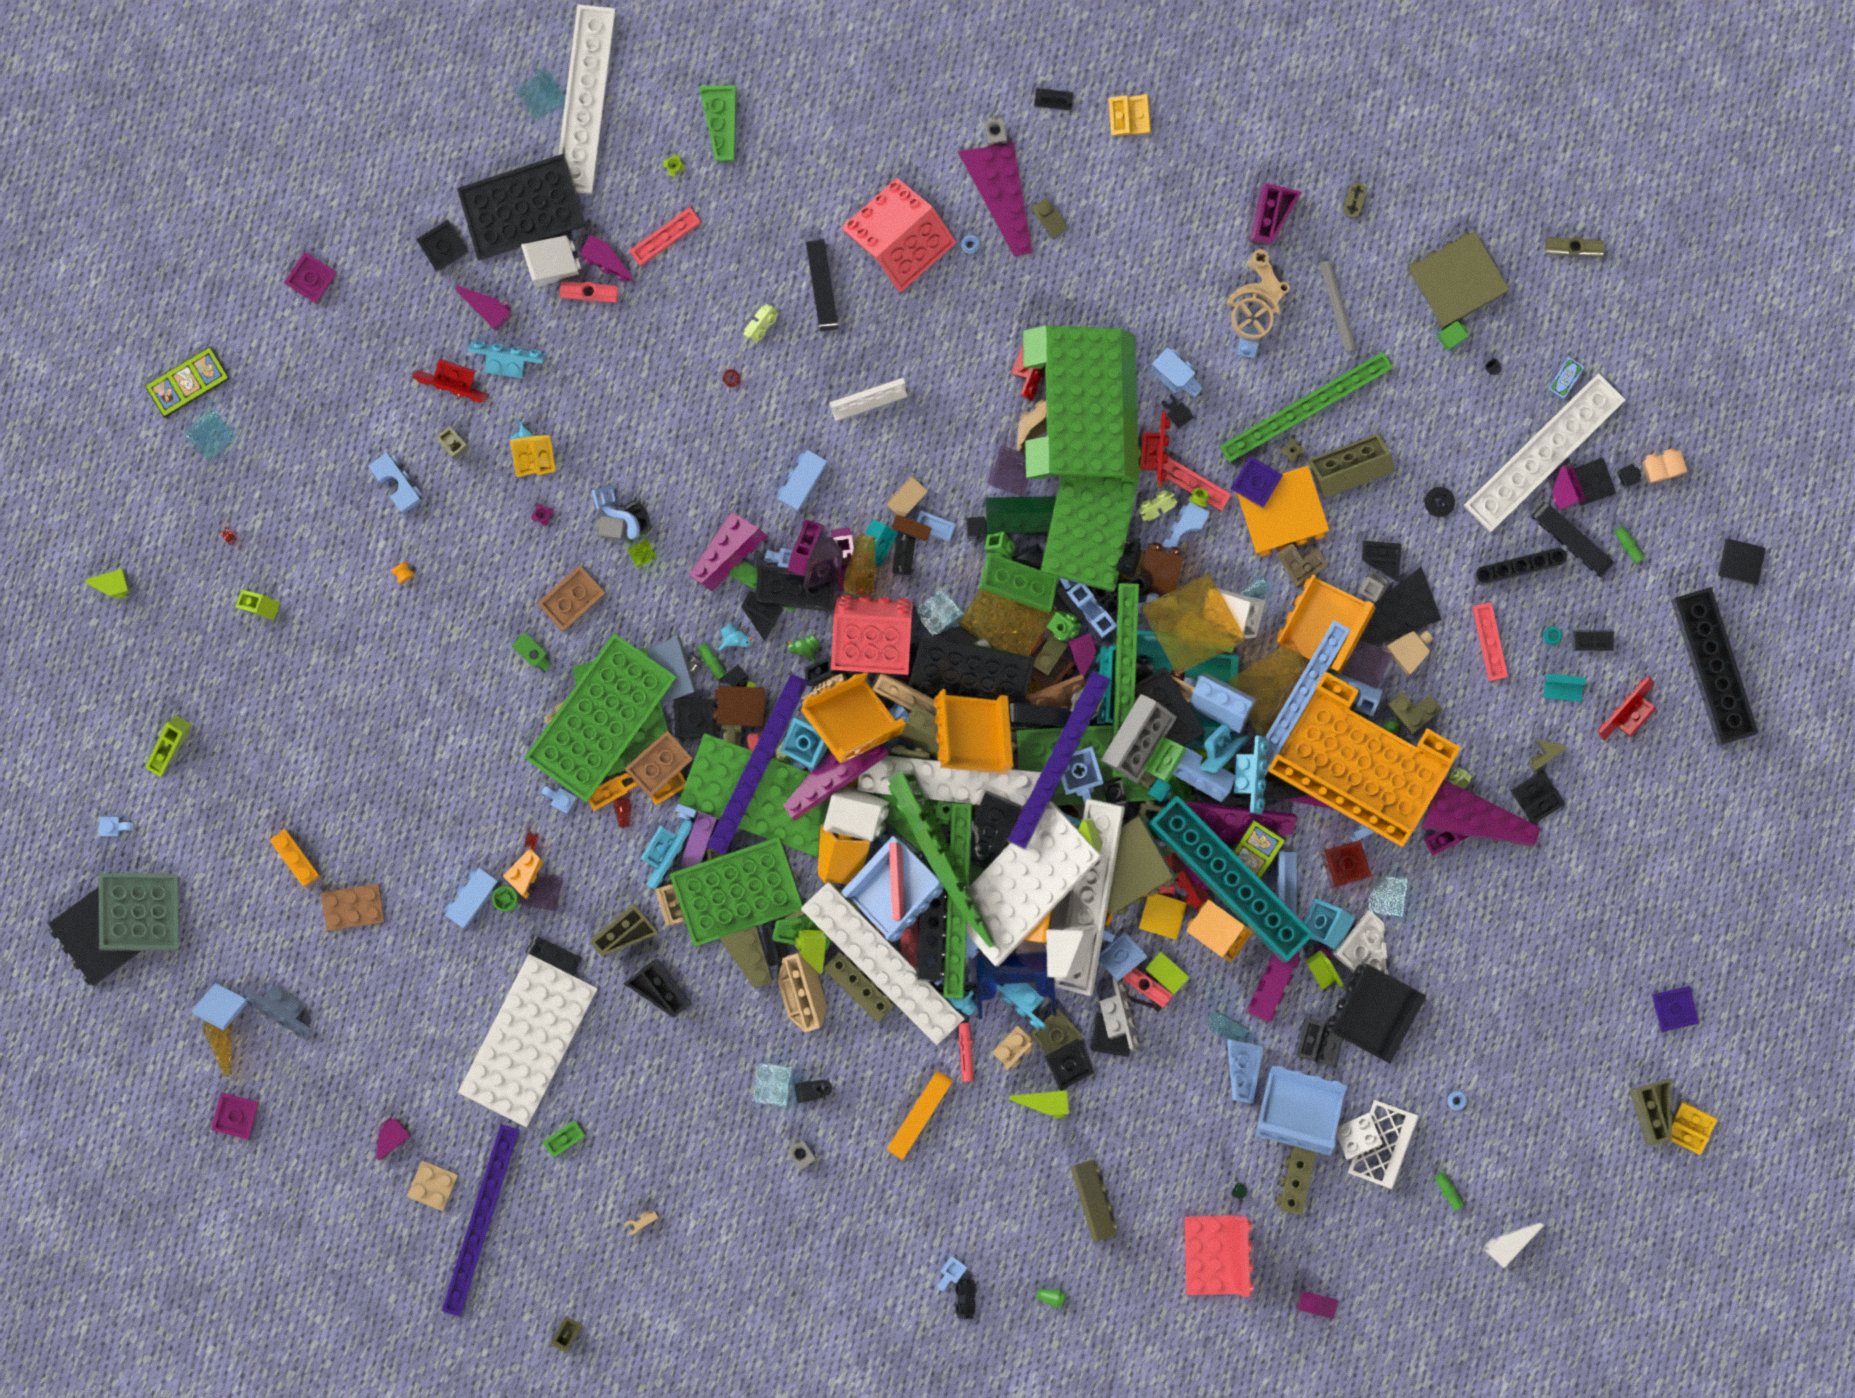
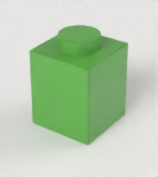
[1437,321,1469,352]

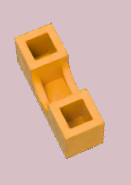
[269,829,322,888]

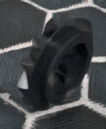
[1424,487,1455,518]

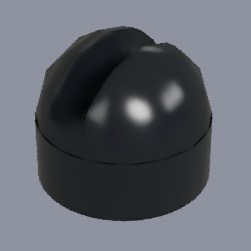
[1485,359,1502,375]

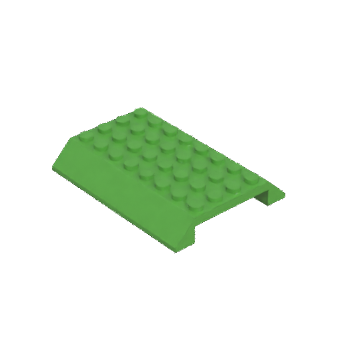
[1023,325,1139,482]

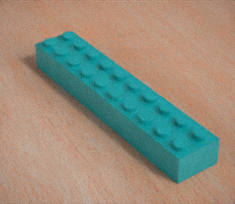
[1147,796,1314,962]

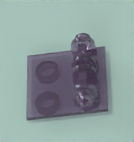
[1342,639,1393,689]
[518,872,564,911]

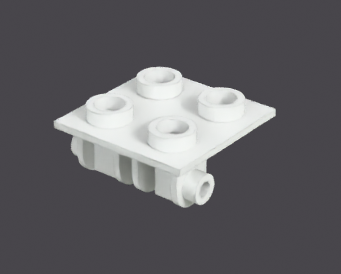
[1336,1113,1383,1160]

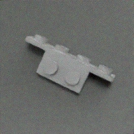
[1099,977,1141,1053]

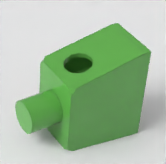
[511,632,552,672]

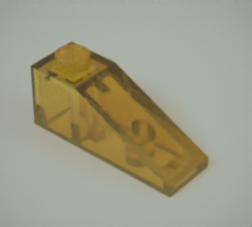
[844,533,875,596]
[203,1021,233,1077]

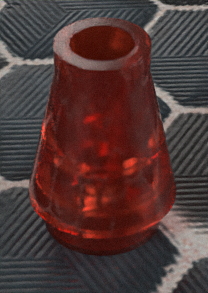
[613,799,632,827]

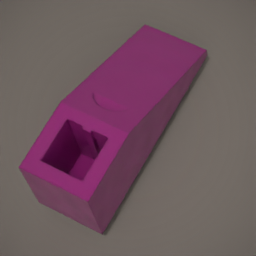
[580,235,633,283]

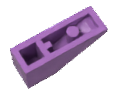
[679,812,718,868]

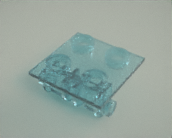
[515,69,565,120]
[183,408,237,461]
[912,588,964,635]
[1367,875,1409,917]
[1206,1010,1250,1042]
[752,1063,792,1106]

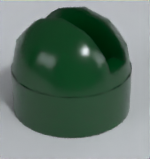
[1231,1182,1248,1199]

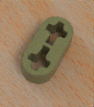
[1344,182,1366,219]

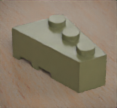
[589,903,659,956]
[719,927,773,988]
[1629,1078,1672,1146]

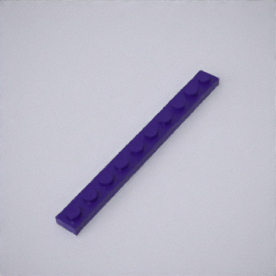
[1008,671,1110,850]
[707,673,809,855]
[441,1124,520,1317]

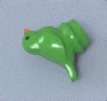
[788,634,821,664]

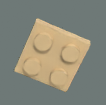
[407,1160,458,1211]

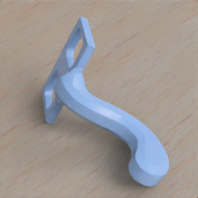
[592,486,640,539]

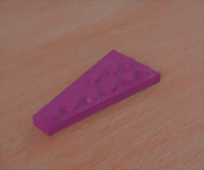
[958,142,1033,257]
[783,744,889,821]
[1421,780,1541,846]
[1173,801,1297,853]

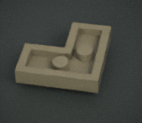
[1276,544,1328,586]

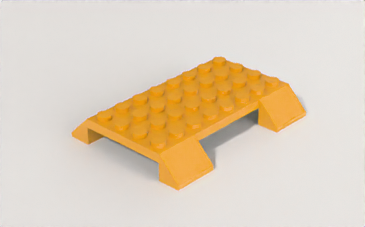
[1267,671,1461,848]

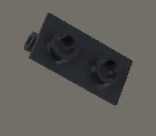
[1034,88,1074,111]
[892,535,916,575]
[1116,539,1142,578]
[762,926,788,966]
[955,1279,976,1319]

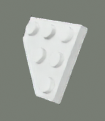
[1334,910,1389,975]

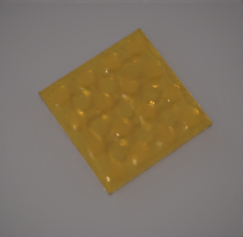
[1141,574,1246,675]
[958,589,1058,656]
[1227,641,1316,737]

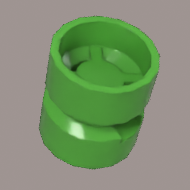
[492,886,519,912]

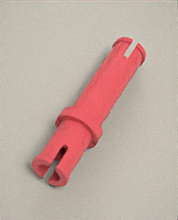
[958,1023,974,1082]

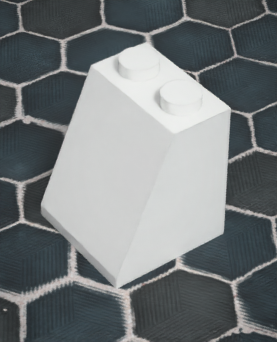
[521,235,581,288]
[1200,588,1266,639]
[823,785,889,841]
[1046,926,1097,980]

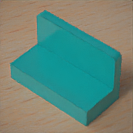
[855,520,898,566]
[1543,674,1586,702]

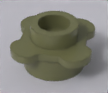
[1281,439,1304,462]

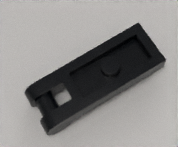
[525,935,582,975]

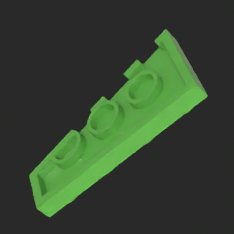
[698,85,737,162]

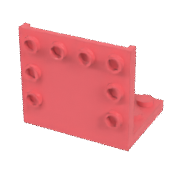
[841,178,957,293]
[831,595,913,675]
[1184,1215,1253,1297]

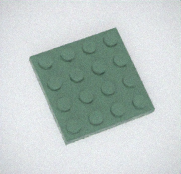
[99,873,179,951]

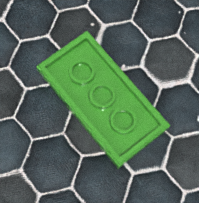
[979,553,1058,613]

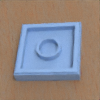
[1099,932,1147,982]
[192,983,247,1031]

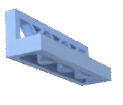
[1277,851,1297,915]

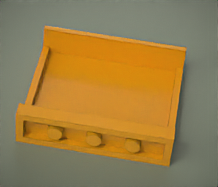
[1235,466,1329,557]
[1276,575,1376,675]
[801,672,906,763]
[934,689,1013,774]

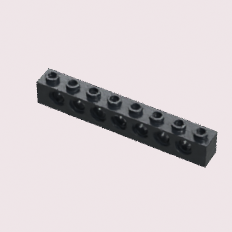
[915,826,951,982]

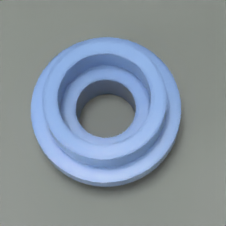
[961,235,980,254]
[1447,1091,1467,1110]

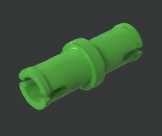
[1614,525,1645,564]
[697,642,726,681]
[1433,1171,1464,1211]

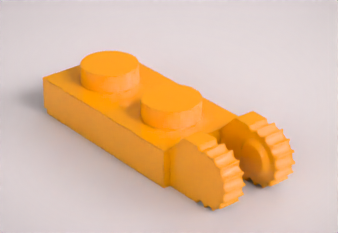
[588,773,639,812]

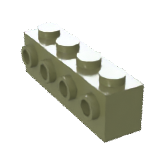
[823,952,894,1023]
[1276,1145,1316,1215]

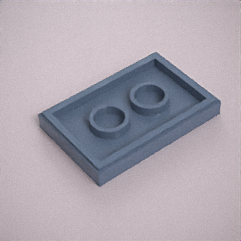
[647,637,697,704]

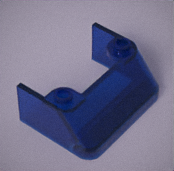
[976,952,1056,1019]

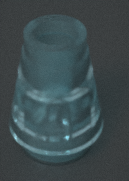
[1240,577,1270,597]

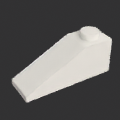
[1485,1222,1544,1268]

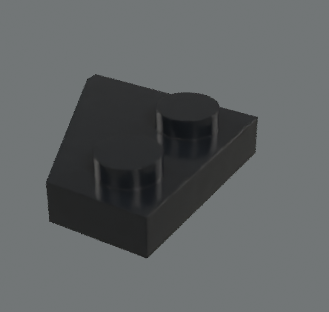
[1361,541,1402,581]
[741,590,784,641]

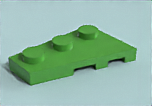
[772,916,831,951]

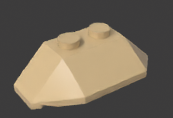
[1016,399,1047,454]
[777,953,827,1032]

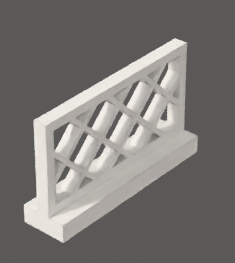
[829,378,908,421]
[1348,1100,1419,1190]

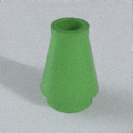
[1036,1288,1066,1309]

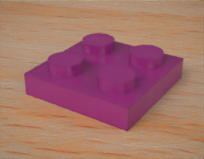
[284,252,338,305]
[211,1092,259,1140]

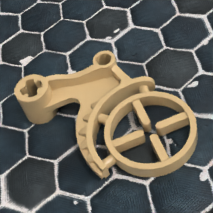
[1226,249,1290,340]

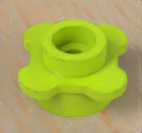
[663,154,685,177]
[1189,488,1210,507]

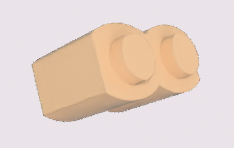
[1642,448,1688,484]

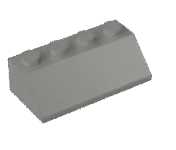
[1101,694,1177,783]

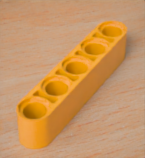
[886,1070,953,1160]

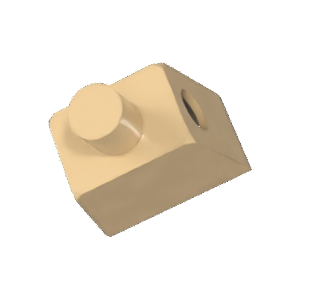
[1385,631,1433,676]

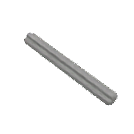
[1320,261,1356,352]

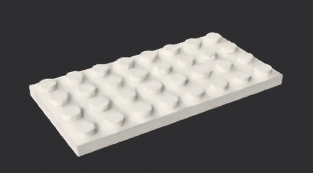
[967,801,1102,966]
[458,954,597,1127]

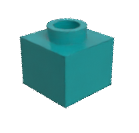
[1147,778,1172,802]

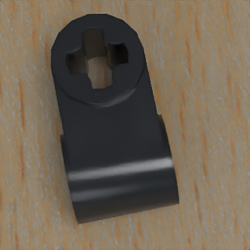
[620,497,651,535]
[794,1080,832,1103]

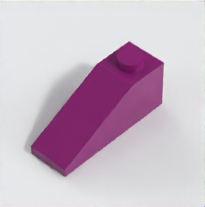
[455,286,512,331]
[787,519,824,576]
[831,527,859,591]

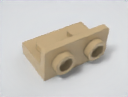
[992,1024,1036,1071]

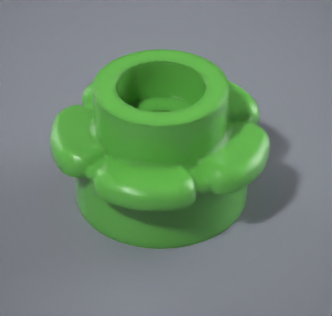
[1382,718,1400,734]

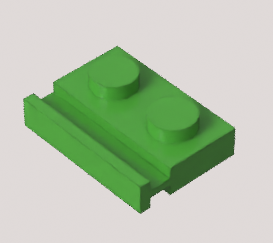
[1143,736,1187,783]

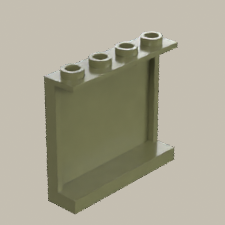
[1407,231,1509,330]
[1107,815,1180,915]

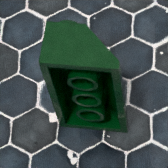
[986,496,1057,535]

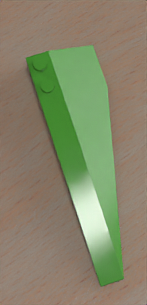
[888,770,996,948]

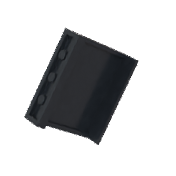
[48,887,142,987]
[1326,961,1427,1064]

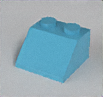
[780,717,828,768]
[1303,899,1355,951]

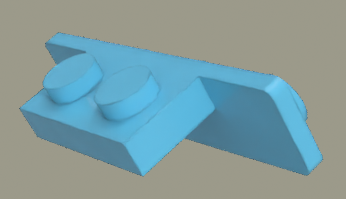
[468,341,546,378]
[1200,724,1249,773]
[1234,736,1269,814]
[640,819,694,890]
[986,973,1046,1031]

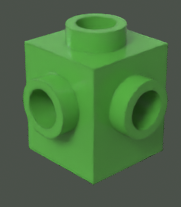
[985,532,1015,560]
[1047,611,1081,641]
[932,800,958,825]

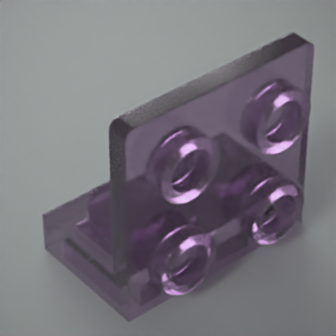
[988,445,1030,497]

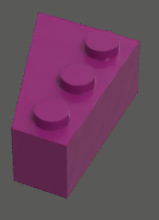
[1249,183,1302,246]

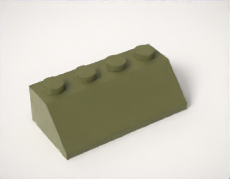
[1307,433,1395,498]
[898,702,939,758]
[1070,1160,1118,1242]

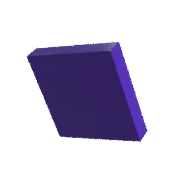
[1230,456,1283,508]
[1651,986,1699,1032]

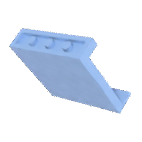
[841,836,944,942]
[1255,1066,1347,1156]

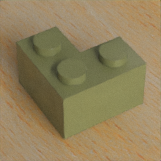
[1386,692,1442,736]

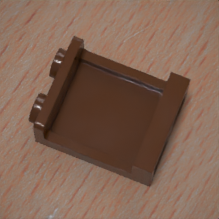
[1139,542,1185,599]
[1021,633,1075,689]
[713,686,765,727]

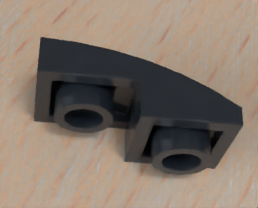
[1012,543,1044,568]
[1103,778,1131,820]

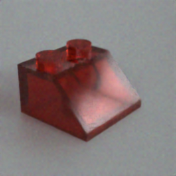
[1320,840,1372,889]

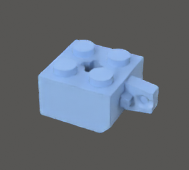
[1150,347,1202,397]
[1061,747,1103,804]

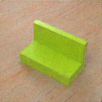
[1305,950,1345,990]
[1145,951,1190,994]

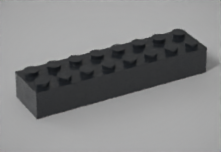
[1671,587,1759,746]

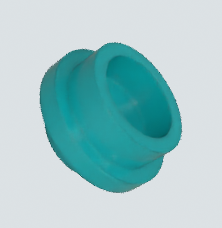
[1543,626,1562,646]

